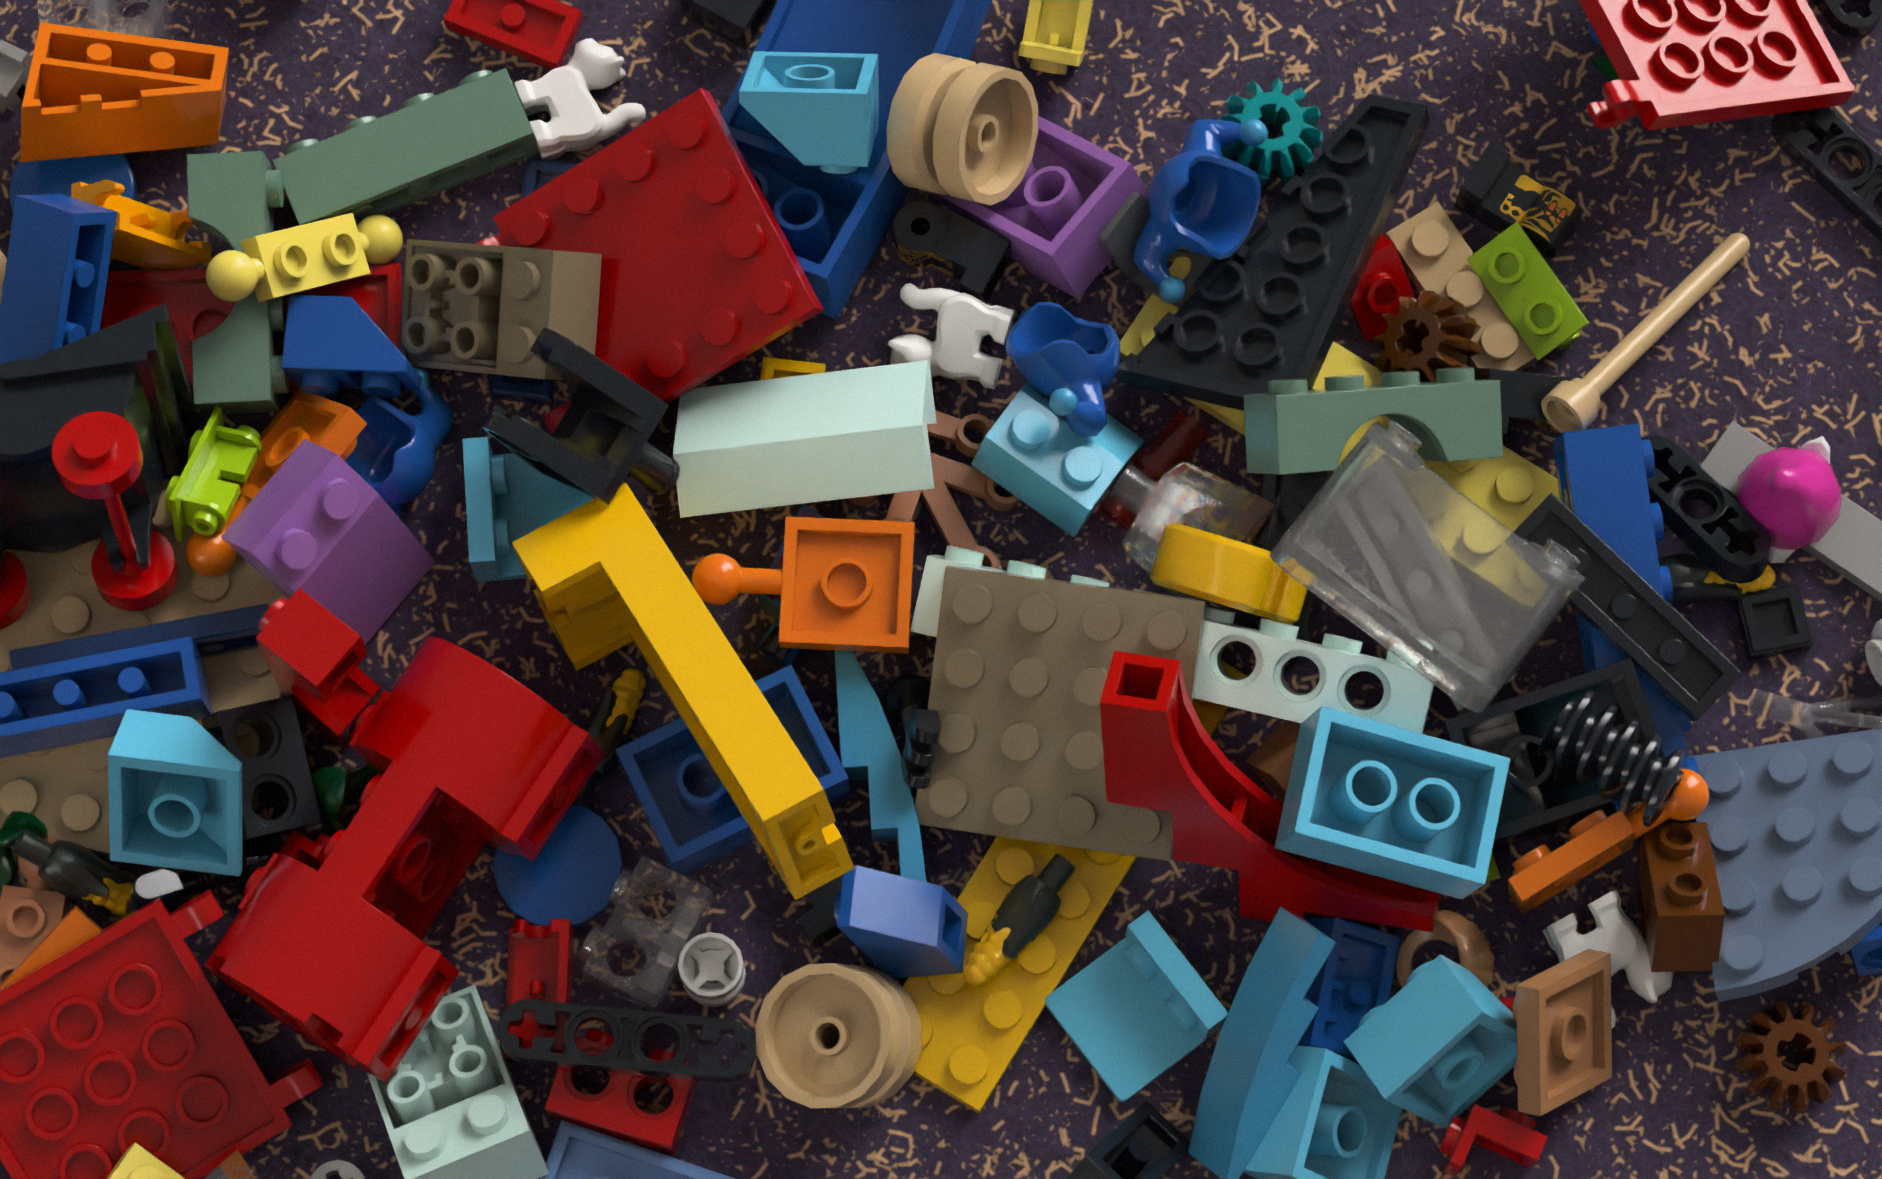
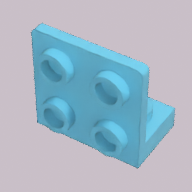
[462,437,594,582]
[1045,910,1228,1103]

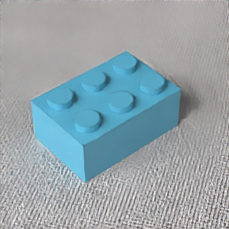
[1274,706,1510,899]

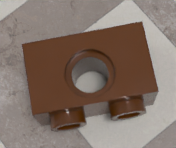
[1635,822,1725,972]

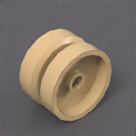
[887,53,1038,205]
[755,963,922,1109]

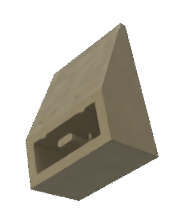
[400,239,602,380]

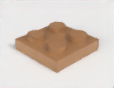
[1513,949,1612,1116]

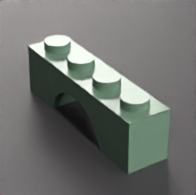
[187,151,290,416]
[1244,368,1503,475]

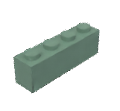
[273,68,539,226]

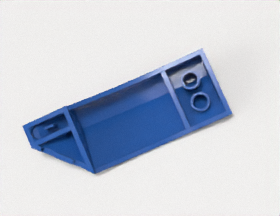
[721,0,992,319]

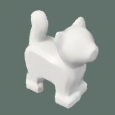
[514,38,646,160]
[888,283,1015,390]
[1543,890,1674,1030]

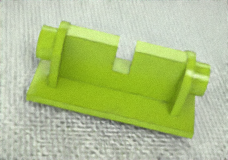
[1467,221,1590,361]
[165,406,262,542]

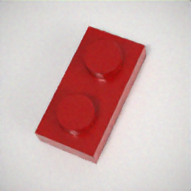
[444,0,584,70]

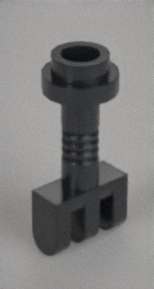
[884,673,941,789]
[125,841,270,915]

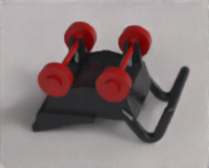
[0,303,200,630]

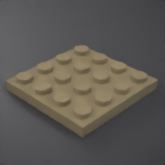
[915,565,1206,861]

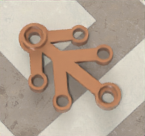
[847,410,1020,570]

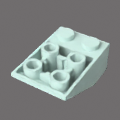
[367,984,549,1179]

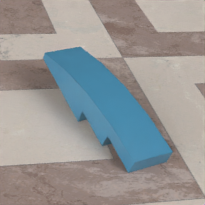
[834,650,927,882]
[1188,907,1336,1179]

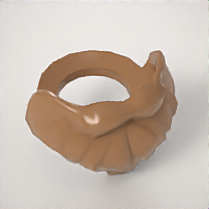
[1396,910,1495,988]

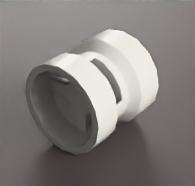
[678,932,746,1007]

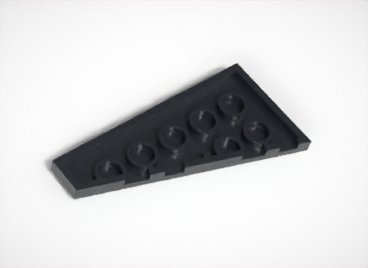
[1117,94,1430,411]

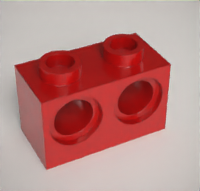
[545,1029,698,1155]

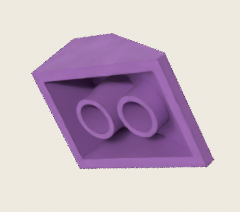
[925,116,1149,299]
[221,439,435,645]

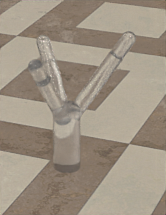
[1747,688,1882,739]

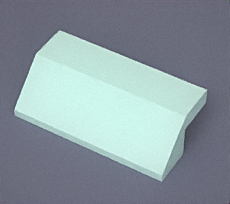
[673,360,937,518]

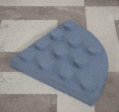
[1689,728,1882,1002]

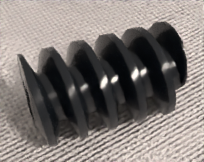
[1537,690,1685,827]

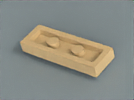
[1385,202,1538,371]

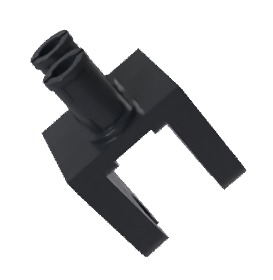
[483,327,680,505]

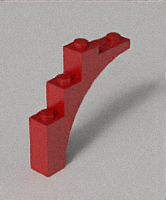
[1099,651,1442,932]

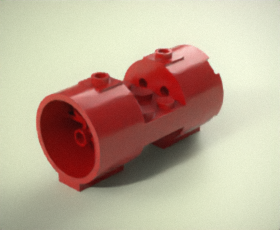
[204,636,605,1083]

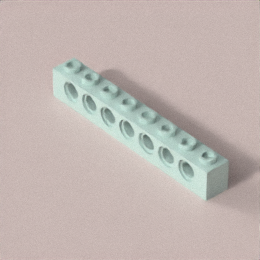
[910,545,1437,734]

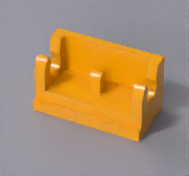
[71,180,211,270]

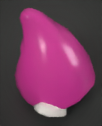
[1736,436,1842,563]

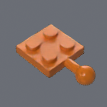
[185,388,367,578]
[692,516,915,654]
[1508,769,1709,916]

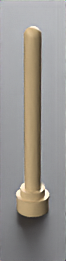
[1541,233,1750,433]

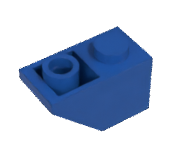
[281,295,422,398]
[834,865,968,978]

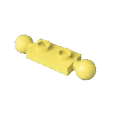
[206,213,403,303]

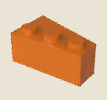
[20,22,229,163]

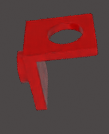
[1349,234,1416,342]

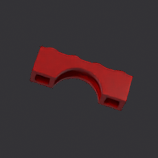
[256,587,383,752]

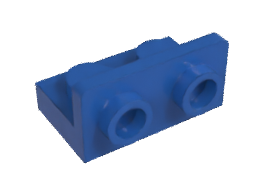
[1297,917,1401,1063]

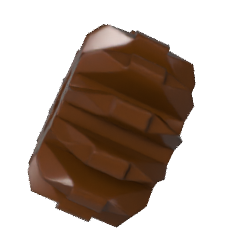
[1371,290,1483,382]
[1734,1001,1847,1114]

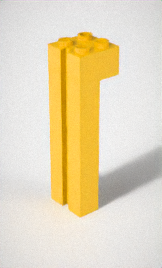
[511,482,854,900]

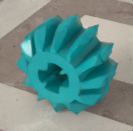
[1218,77,1323,187]

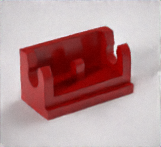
[503,919,575,1059]

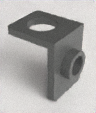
[1098,192,1216,307]

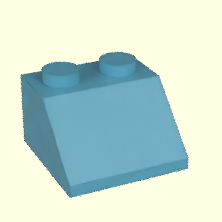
[739,51,879,174]
[971,382,1145,538]
[107,709,242,877]
[1343,954,1517,1129]
[1243,1045,1403,1179]

